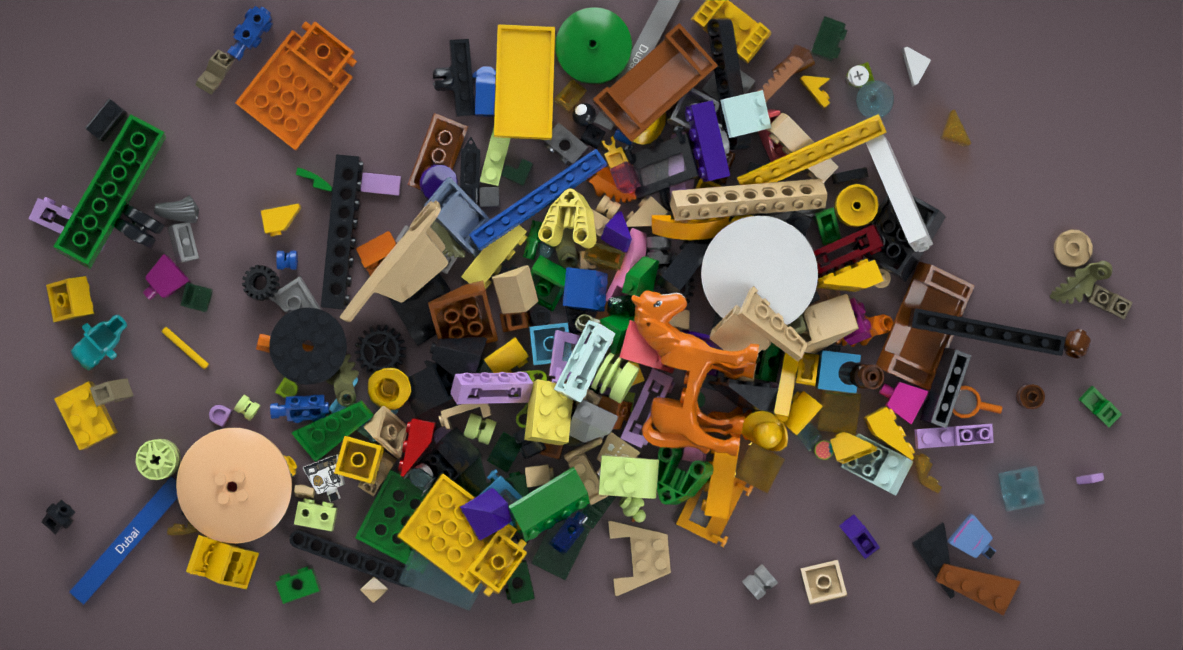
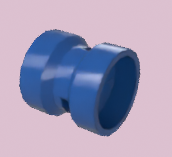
[276,251,298,270]

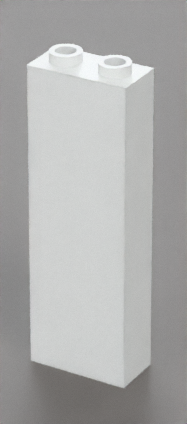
[866,134,933,252]

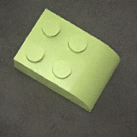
[598,455,659,499]

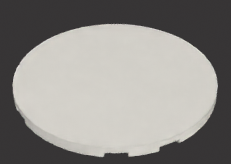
[701,216,818,325]

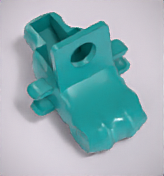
[71,315,127,371]

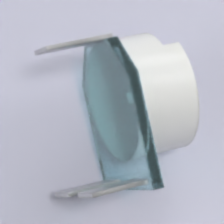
[404,464,435,496]

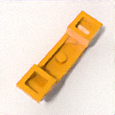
[651,215,729,240]

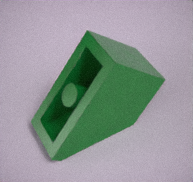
[622,256,659,297]

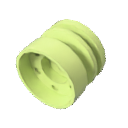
[591,353,640,404]
[136,439,181,480]

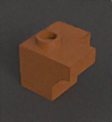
[499,310,532,332]
[597,395,633,430]

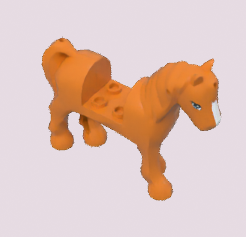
[631,290,760,457]

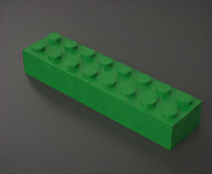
[53,114,166,269]

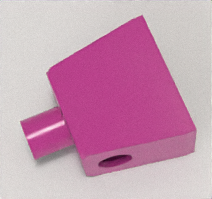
[879,382,928,424]

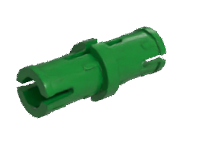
[523,220,542,260]

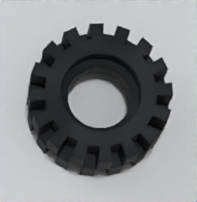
[242,265,280,301]

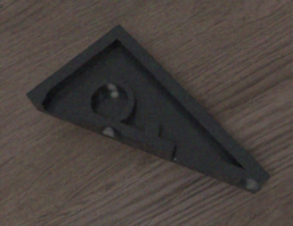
[912,522,955,599]

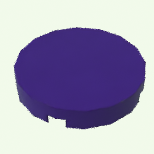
[420,165,458,200]

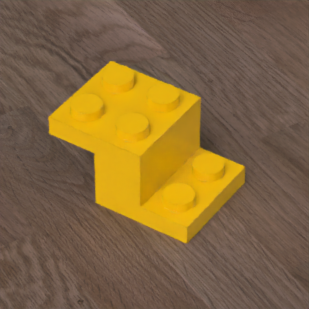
[186,535,259,589]

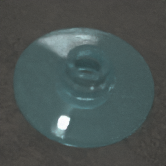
[856,80,894,118]

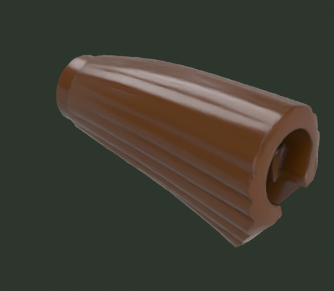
[772,44,815,75]

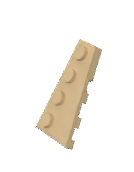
[737,286,808,361]

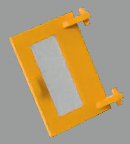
[676,469,754,548]

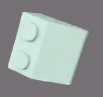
[720,90,771,138]

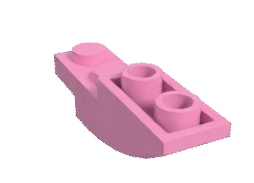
[606,228,647,307]

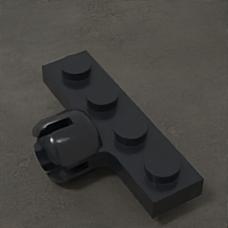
[433,39,475,117]

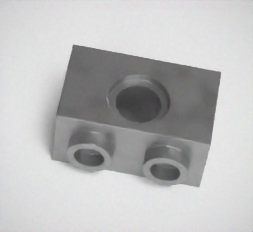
[544,122,588,166]

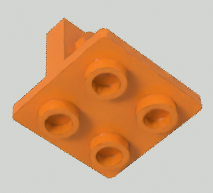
[356,231,396,276]

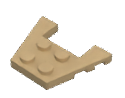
[608,521,671,596]

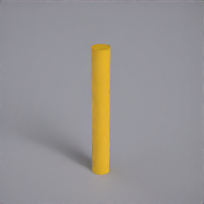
[161,327,209,370]

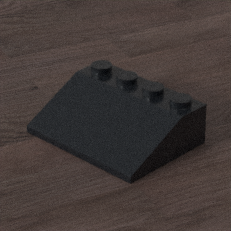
[853,194,946,282]

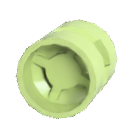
[464,413,497,445]

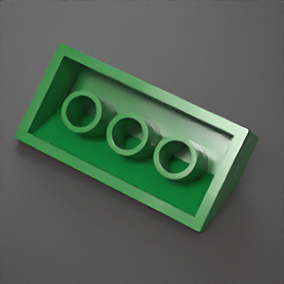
[508,467,590,542]

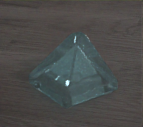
[797,422,822,451]

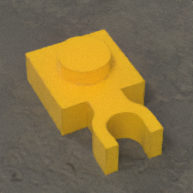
[602,136,629,173]

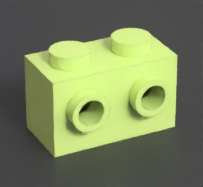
[294,498,338,531]

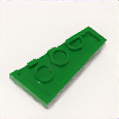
[291,400,374,462]

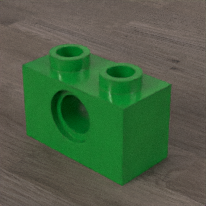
[275,566,321,604]

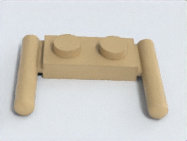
[564,437,610,505]

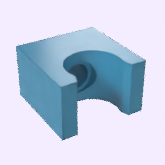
[816,350,861,393]

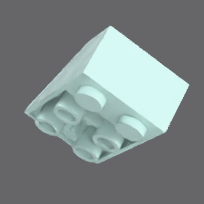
[841,433,913,496]

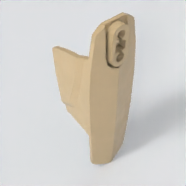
[340,201,448,322]

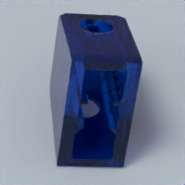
[548,511,587,555]

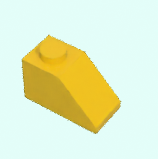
[261,203,301,237]
[830,432,878,464]

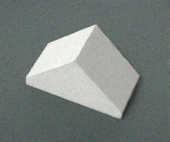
[902,47,931,87]

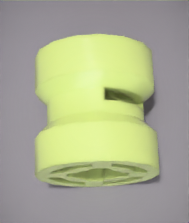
[234,394,261,421]

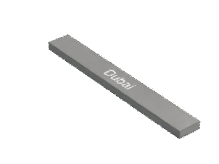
[594,0,680,131]

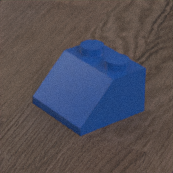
[563,268,608,312]

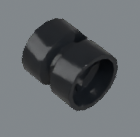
[513,427,547,459]

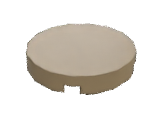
[1054,230,1093,268]

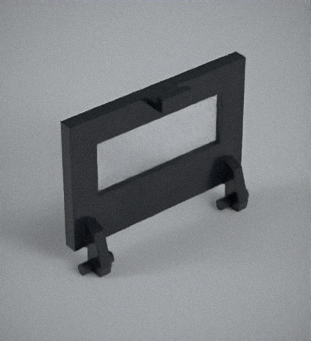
[623,126,699,199]

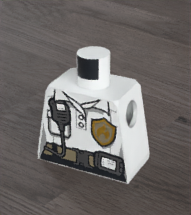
[303,454,345,502]

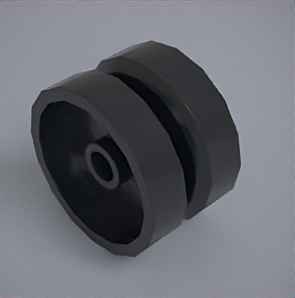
[115,204,165,248]

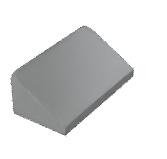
[168,222,199,264]

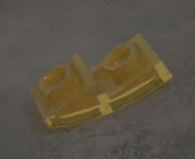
[167,521,198,535]

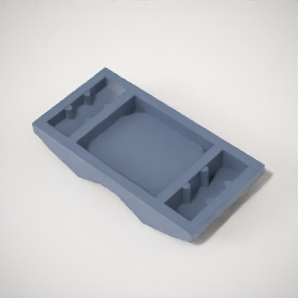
[424,177,491,257]

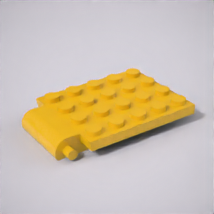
[397,474,527,597]

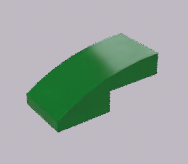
[296,167,333,192]
[1078,386,1122,428]

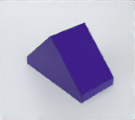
[601,211,632,253]

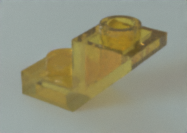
[913,453,942,494]

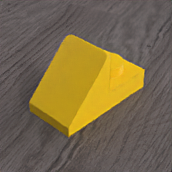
[799,76,830,109]

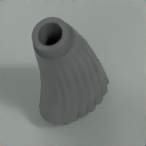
[154,195,199,223]

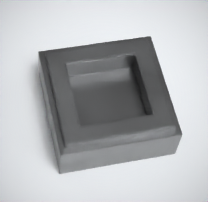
[480,187,500,207]

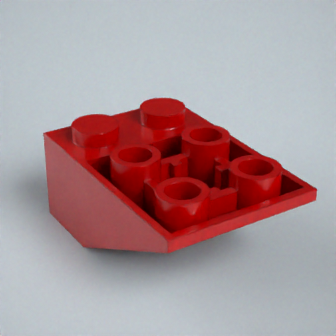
[398,418,437,476]

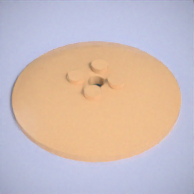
[176,428,292,544]

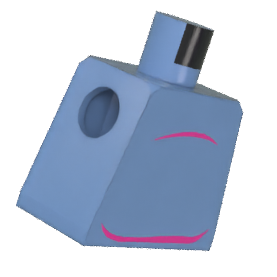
[947,514,996,559]

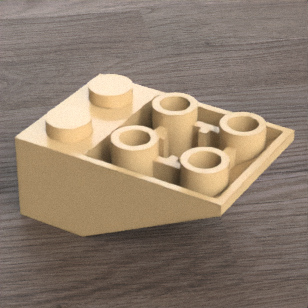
[800,294,859,354]

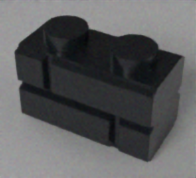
[85,98,128,142]

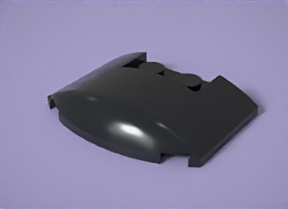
[388,273,451,346]

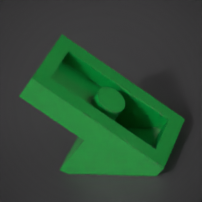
[813,207,841,246]

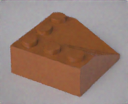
[428,280,498,343]

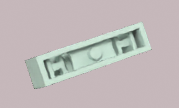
[554,320,616,403]

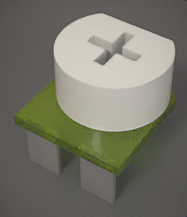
[845,62,875,88]

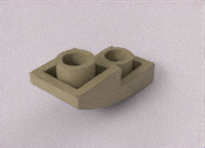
[1087,284,1133,320]

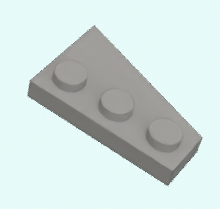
[269,276,321,313]

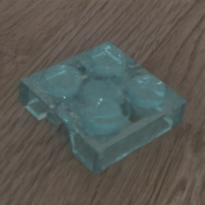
[998,466,1045,511]

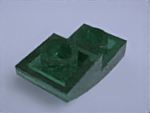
[606,295,635,317]

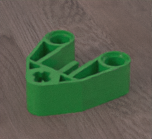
[657,447,714,505]

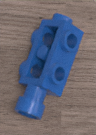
[227,6,273,61]
[270,395,329,423]

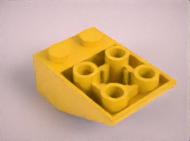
[816,259,884,292]
[863,407,915,460]

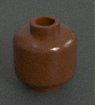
[1064,329,1091,359]

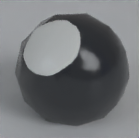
[572,103,596,126]

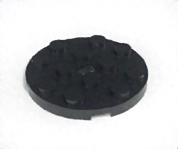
[269,307,347,385]

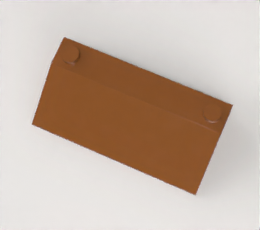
[593,23,718,142]
[876,261,975,391]

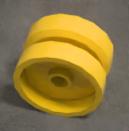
[834,184,879,228]

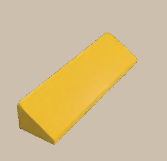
[774,352,799,422]

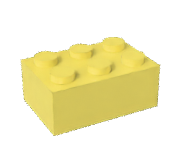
[524,380,573,446]

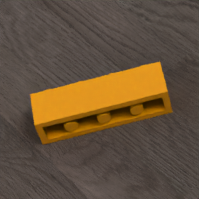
[701,443,740,519]

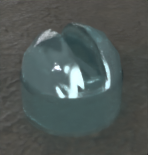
[538,242,555,258]

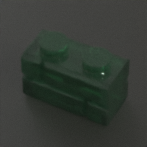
[811,16,848,62]

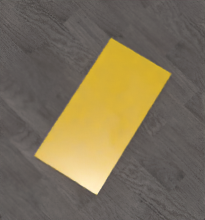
[494,25,555,140]

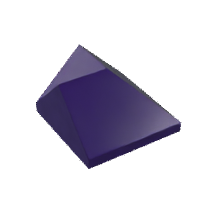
[460,488,512,541]

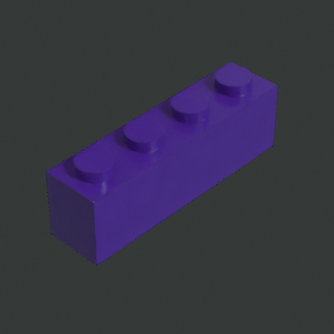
[685,100,730,182]

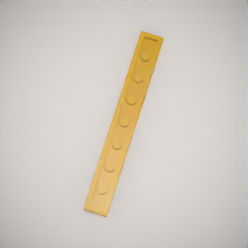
[737,114,887,185]

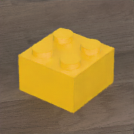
[334,436,384,484]

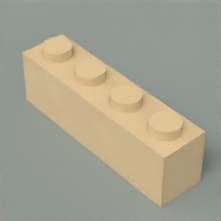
[766,113,838,183]

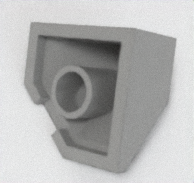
[569,399,619,443]

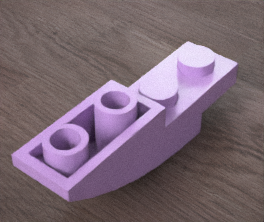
[914,424,994,449]

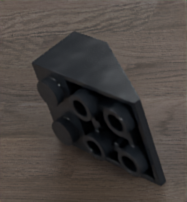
[709,378,778,411]
[414,427,482,487]

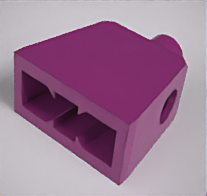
[143,254,191,300]

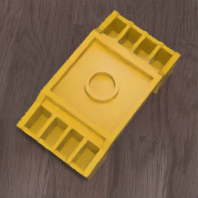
[691,0,771,64]

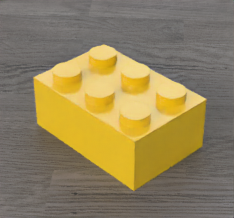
[54,381,118,450]

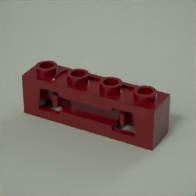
[814,224,884,278]

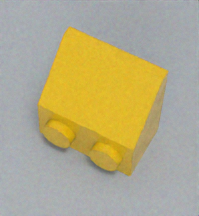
[46,276,94,322]
[484,337,530,373]
[780,391,823,435]

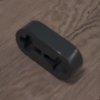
[831,167,869,184]

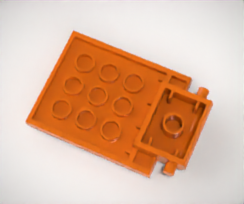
[235,21,357,150]

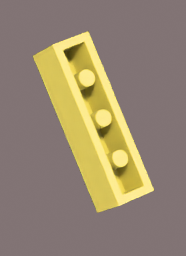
[461,225,527,289]

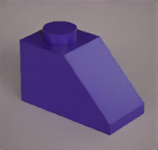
[839,514,880,559]

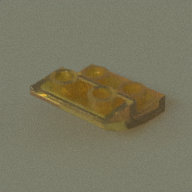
[817,389,861,435]

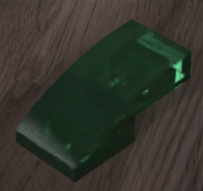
[577,496,616,529]

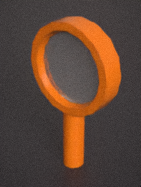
[952,386,1002,418]

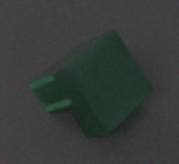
[501,159,534,187]
[180,283,213,313]
[487,431,521,472]

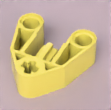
[538,189,596,249]

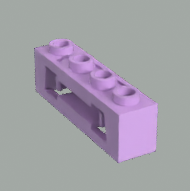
[29,197,106,252]
[620,368,675,448]
[451,372,533,404]

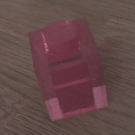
[610,161,641,194]

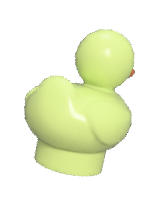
[619,497,646,523]

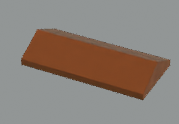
[407,113,468,190]

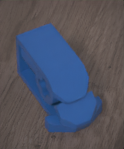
[472,66,496,117]

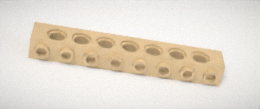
[670,179,828,221]

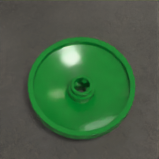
[555,7,632,84]

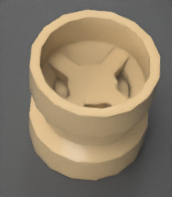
[595,195,621,220]

